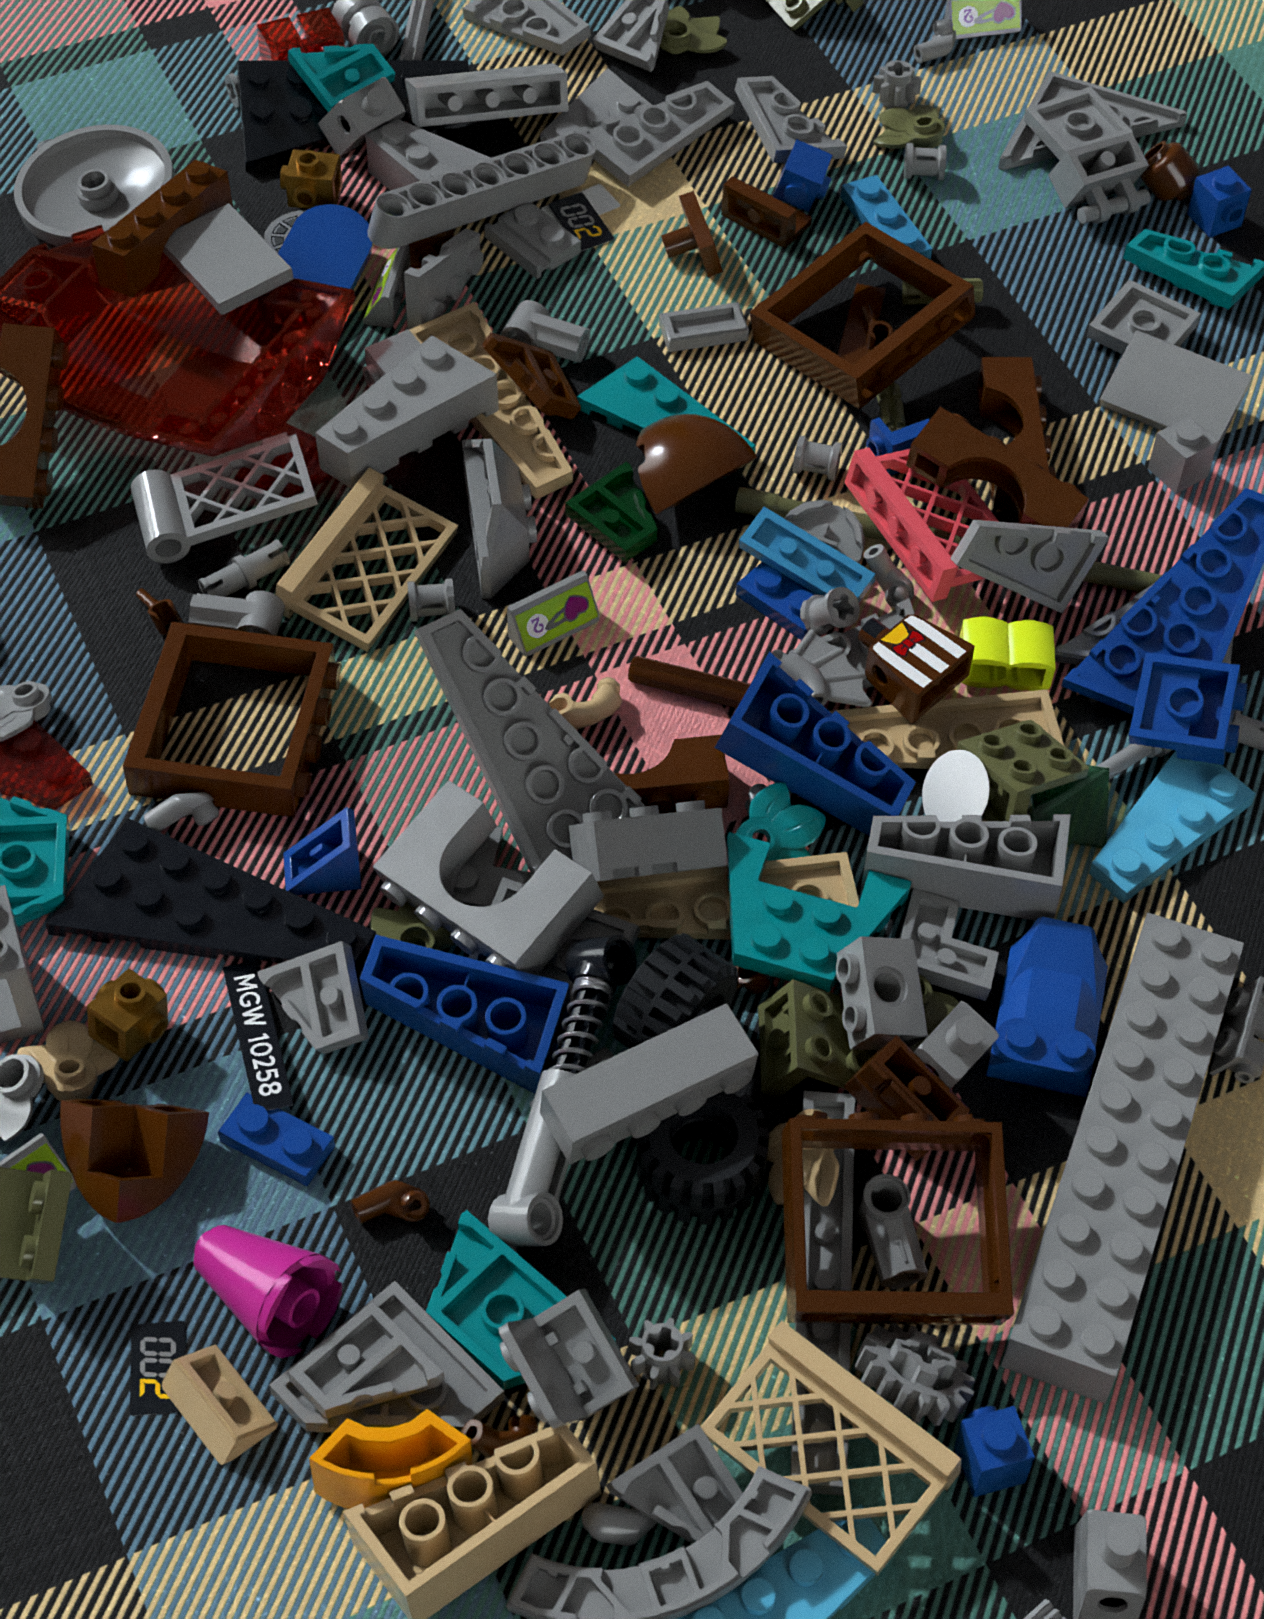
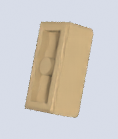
[162,1344,278,1465]

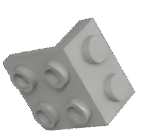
[499,1289,639,1429]

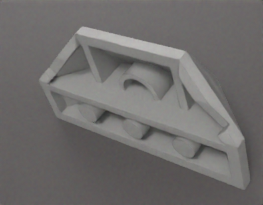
[462,439,537,599]

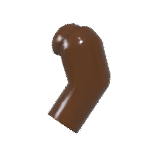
[350,1180,430,1224]
[461,1414,539,1458]

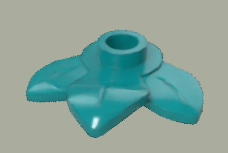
[736,782,826,861]

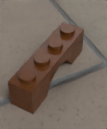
[91,160,233,298]
[0,323,69,509]
[977,357,1056,510]
[906,407,1089,528]
[613,735,730,814]

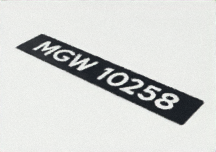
[223,962,293,1111]

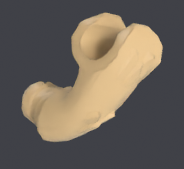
[549,677,622,730]

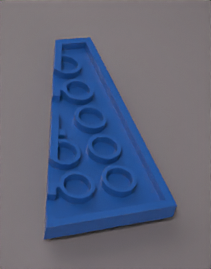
[1061,488,1264,715]

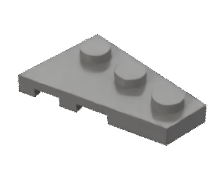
[540,68,652,142]

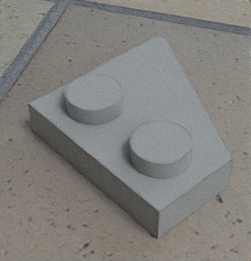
[593,0,670,72]
[258,941,369,1054]
[606,1423,743,1544]

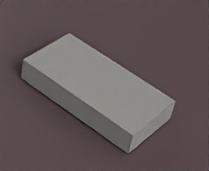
[659,302,749,352]

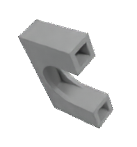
[373,780,604,975]

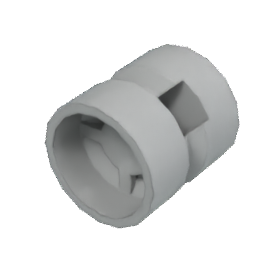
[332,0,399,57]

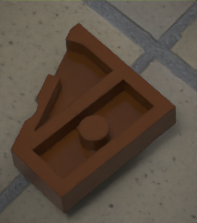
[482,332,582,420]

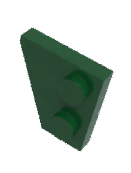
[565,462,657,562]

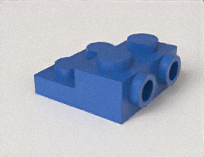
[1129,652,1248,765]

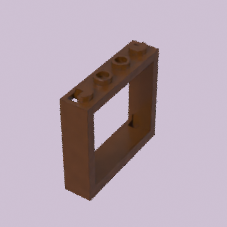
[750,222,976,410]
[123,622,342,818]
[781,1111,1014,1325]

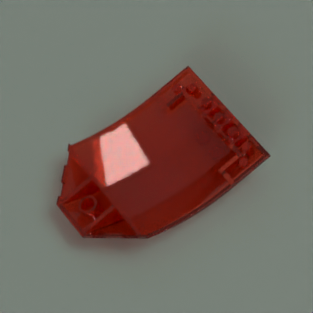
[0,225,356,457]

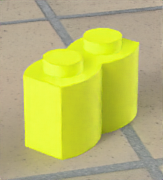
[959,616,1056,691]

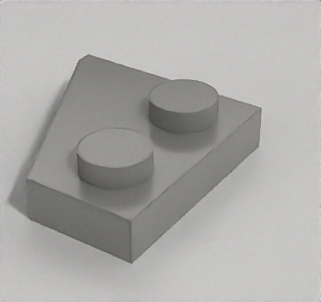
[288,1301,444,1419]

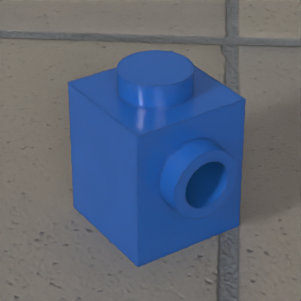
[773,139,832,213]
[1187,166,1252,238]
[954,1406,1035,1498]

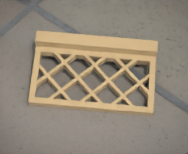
[275,467,458,652]
[701,1320,961,1576]

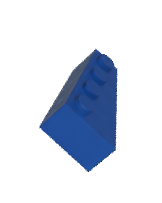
[714,651,916,836]
[360,935,571,1094]

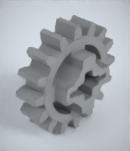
[855,1323,975,1426]

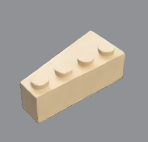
[342,1425,602,1619]

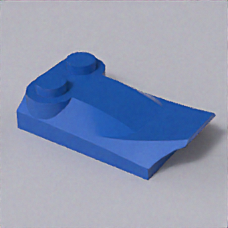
[986,917,1108,1097]

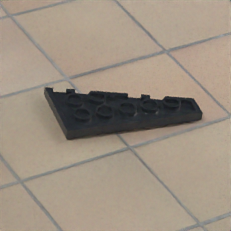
[237,60,469,171]
[46,818,376,972]

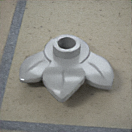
[0,681,52,742]
[0,1054,44,1142]

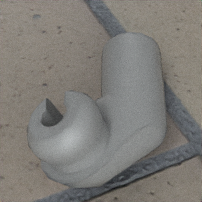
[144,792,219,832]

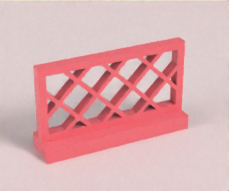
[844,448,999,602]

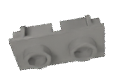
[1209,976,1264,1083]

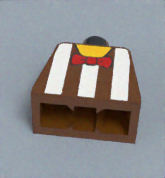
[858,614,975,724]

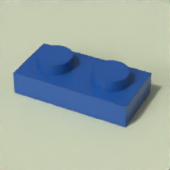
[736,562,816,641]
[218,1092,335,1186]

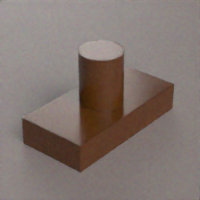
[661,191,723,277]

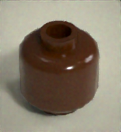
[1140,141,1199,201]

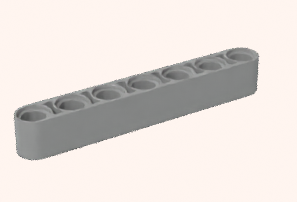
[367,132,597,249]

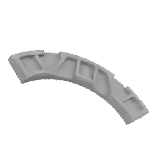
[506,1466,812,1619]

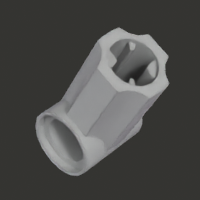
[501,300,590,363]
[188,591,285,636]
[856,1174,927,1290]

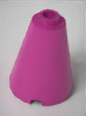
[194,1225,342,1358]

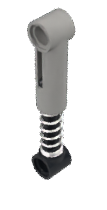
[488,935,637,1247]

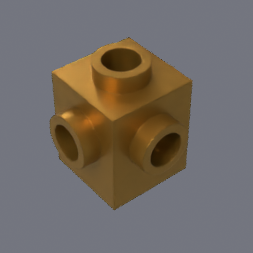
[280,149,343,209]
[87,968,169,1062]

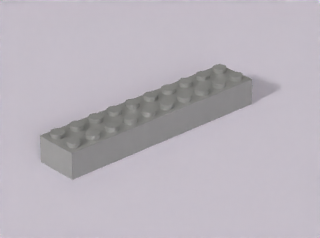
[1001,912,1244,1404]

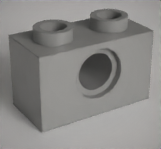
[836,936,928,1050]

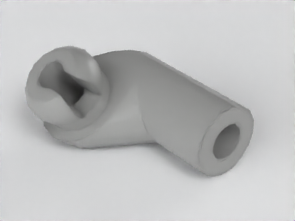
[914,19,956,63]
[863,544,914,608]
[582,1502,658,1546]

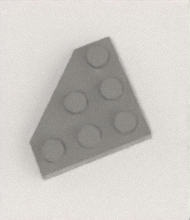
[269,1281,504,1432]

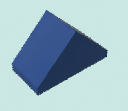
[283,807,362,895]

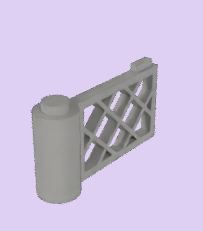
[130,432,318,564]

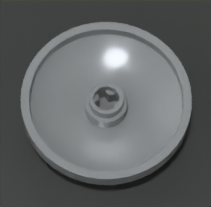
[14,124,175,249]

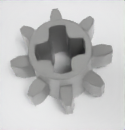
[873,60,922,108]
[629,1318,695,1390]

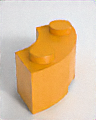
[309,1409,473,1509]

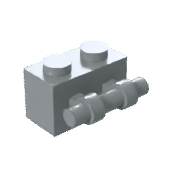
[1048,132,1151,224]

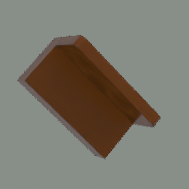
[721,176,812,249]

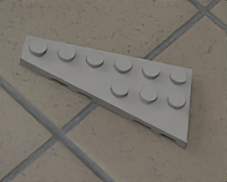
[414,609,645,875]

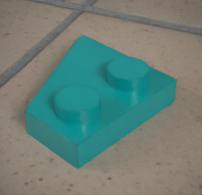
[287,43,395,112]

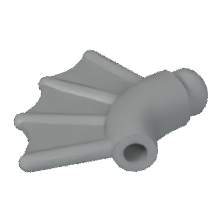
[772,629,872,707]

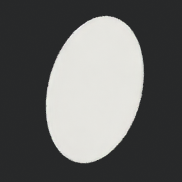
[922,750,990,822]

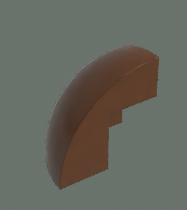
[636,414,758,514]
[60,1099,209,1223]

